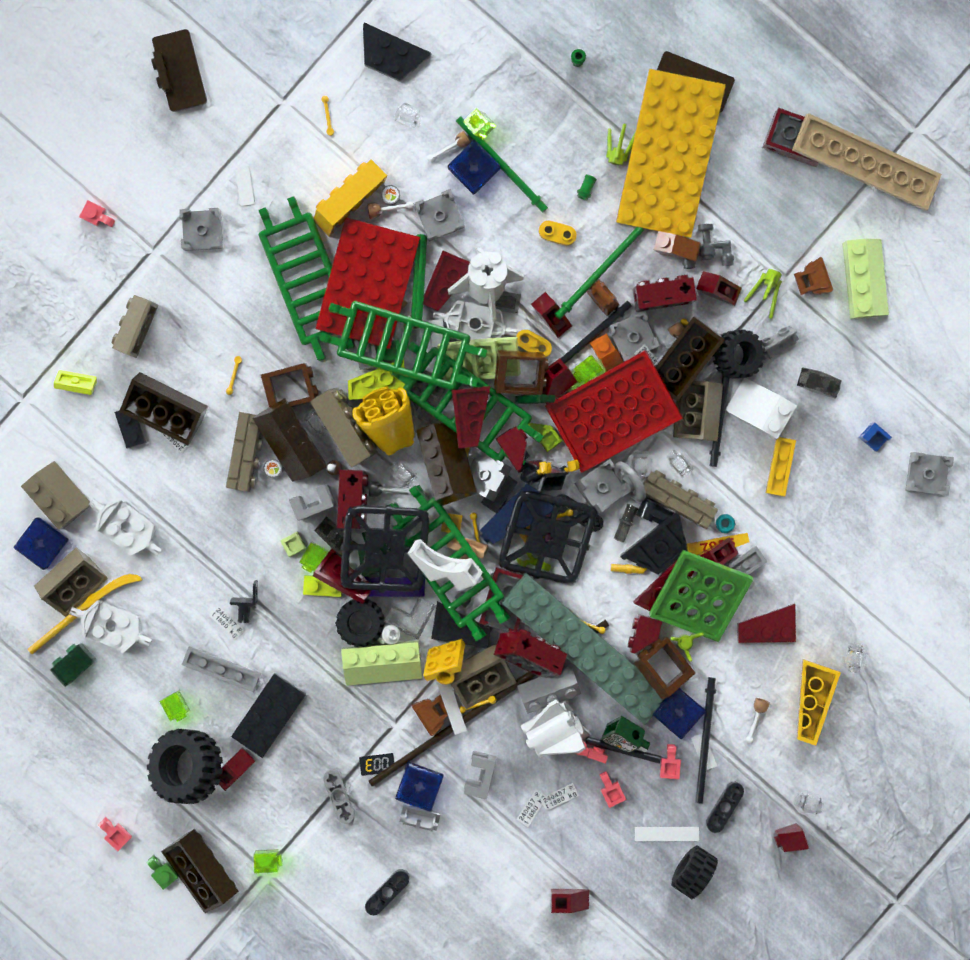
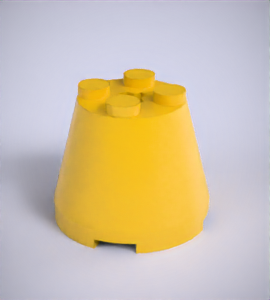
[352,386,415,455]

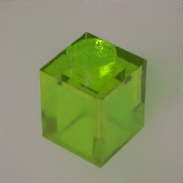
[463,108,496,139]
[572,355,603,384]
[299,542,328,573]
[159,690,190,722]
[253,849,283,873]

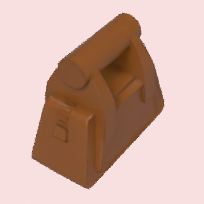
[794,257,833,295]
[587,279,620,316]
[412,694,448,736]

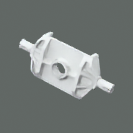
[433,300,518,340]
[88,498,162,556]
[69,600,152,653]

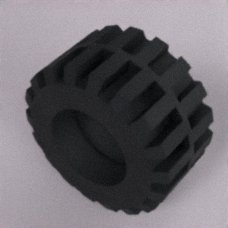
[712,330,766,379]
[336,599,385,647]
[671,845,718,899]

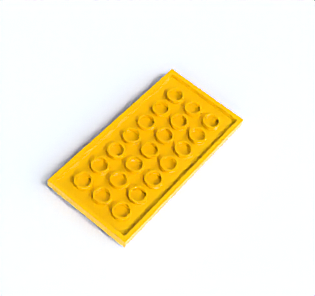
[616,69,726,238]

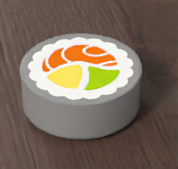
[381,185,400,205]
[263,459,283,478]

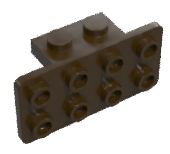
[151,29,207,112]
[657,51,735,113]

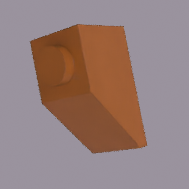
[653,231,701,262]

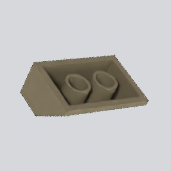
[111,295,158,358]
[673,381,723,441]
[21,461,90,530]
[34,547,108,617]
[451,644,517,709]

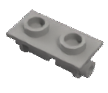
[762,326,799,359]
[399,805,441,831]

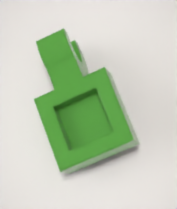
[146,855,179,890]

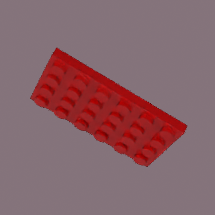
[315,217,420,349]
[545,350,683,473]

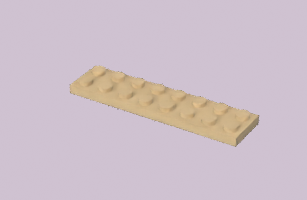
[792,113,942,210]

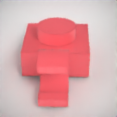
[79,200,115,227]
[575,741,608,764]
[660,744,681,779]
[599,771,626,808]
[98,817,132,851]

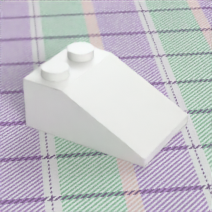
[725,378,797,439]

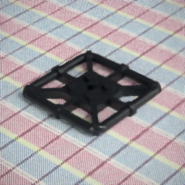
[498,490,597,584]
[340,505,429,592]

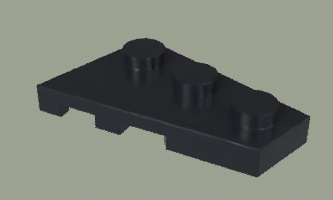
[431,601,491,648]

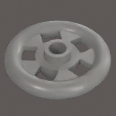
[614,462,646,502]

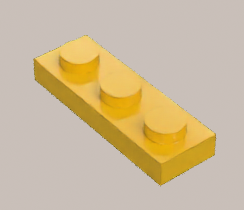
[765,437,796,497]

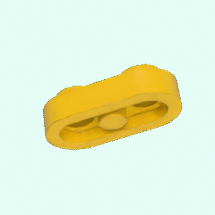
[539,220,576,246]
[516,330,552,357]

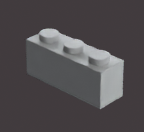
[517,666,581,714]

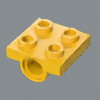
[423,639,465,684]

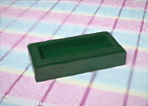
[515,395,555,404]

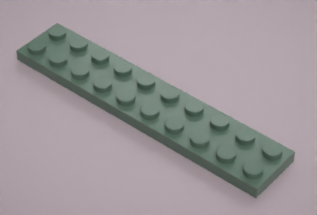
[501,573,668,725]

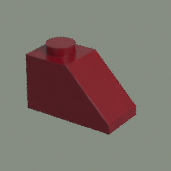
[696,271,742,306]
[531,292,572,338]
[496,426,528,473]
[698,537,739,565]
[774,823,809,852]

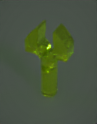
[516,553,551,572]

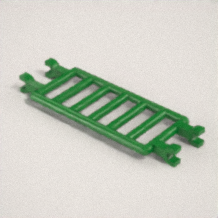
[258,196,354,361]
[319,301,487,390]
[389,341,544,465]
[390,485,511,641]

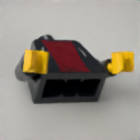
[520,460,579,492]

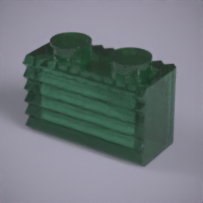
[50,643,97,687]

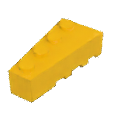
[314,159,387,237]
[796,659,841,746]

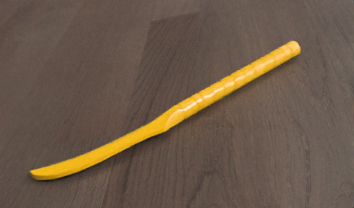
[28,574,143,654]

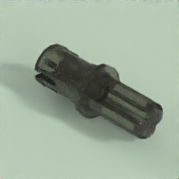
[614,504,638,542]

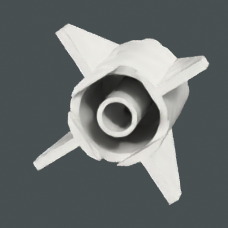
[448,247,524,322]
[521,699,591,758]

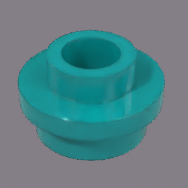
[716,514,735,533]

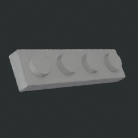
[182,646,261,692]

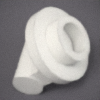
[378,625,400,644]

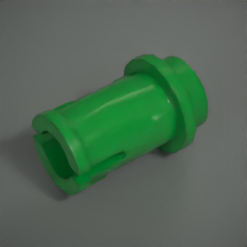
[571,49,586,67]
[577,174,597,201]

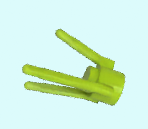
[606,124,635,166]
[744,269,782,319]
[670,633,704,662]

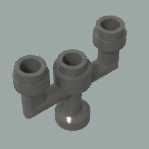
[682,224,734,269]

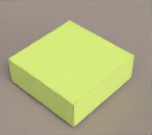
[280,531,306,557]

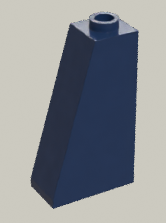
[480,483,553,544]

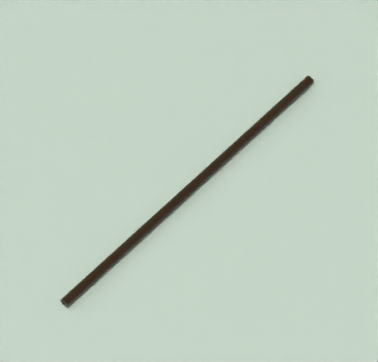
[368,620,610,787]

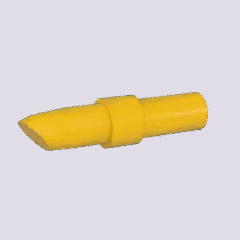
[610,564,648,574]

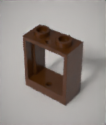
[494,350,548,395]
[261,363,319,408]
[634,637,695,699]

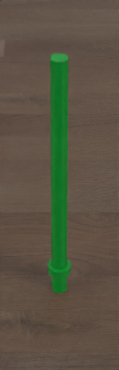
[456,116,548,213]
[555,227,644,319]

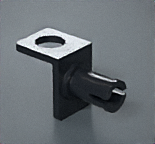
[230,580,258,623]

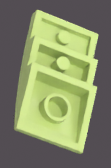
[437,337,521,382]

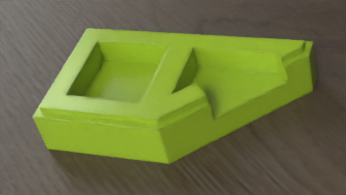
[528,423,563,453]

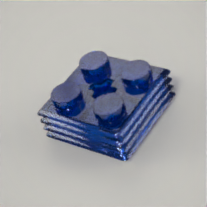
[448,140,500,195]
[13,517,68,570]
[653,688,706,739]
[395,762,444,812]

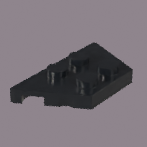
[363,22,431,82]
[620,511,688,575]

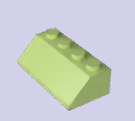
[842,239,889,319]
[341,640,422,686]

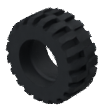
[147,729,223,804]

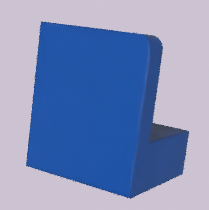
[859,422,892,451]

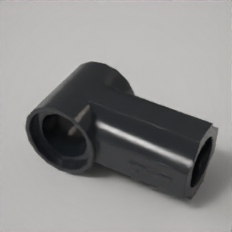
[636,498,674,524]

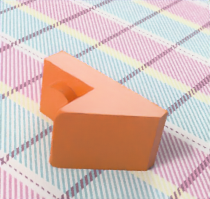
[590,333,623,372]

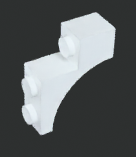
[407,539,483,590]

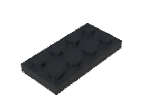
[231,673,306,758]

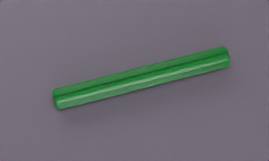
[411,234,427,328]

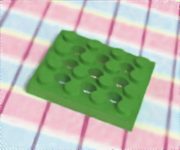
[649,550,753,642]

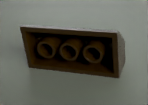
[655,317,725,402]
[119,372,208,446]
[252,398,326,482]
[416,423,478,506]
[161,829,239,914]

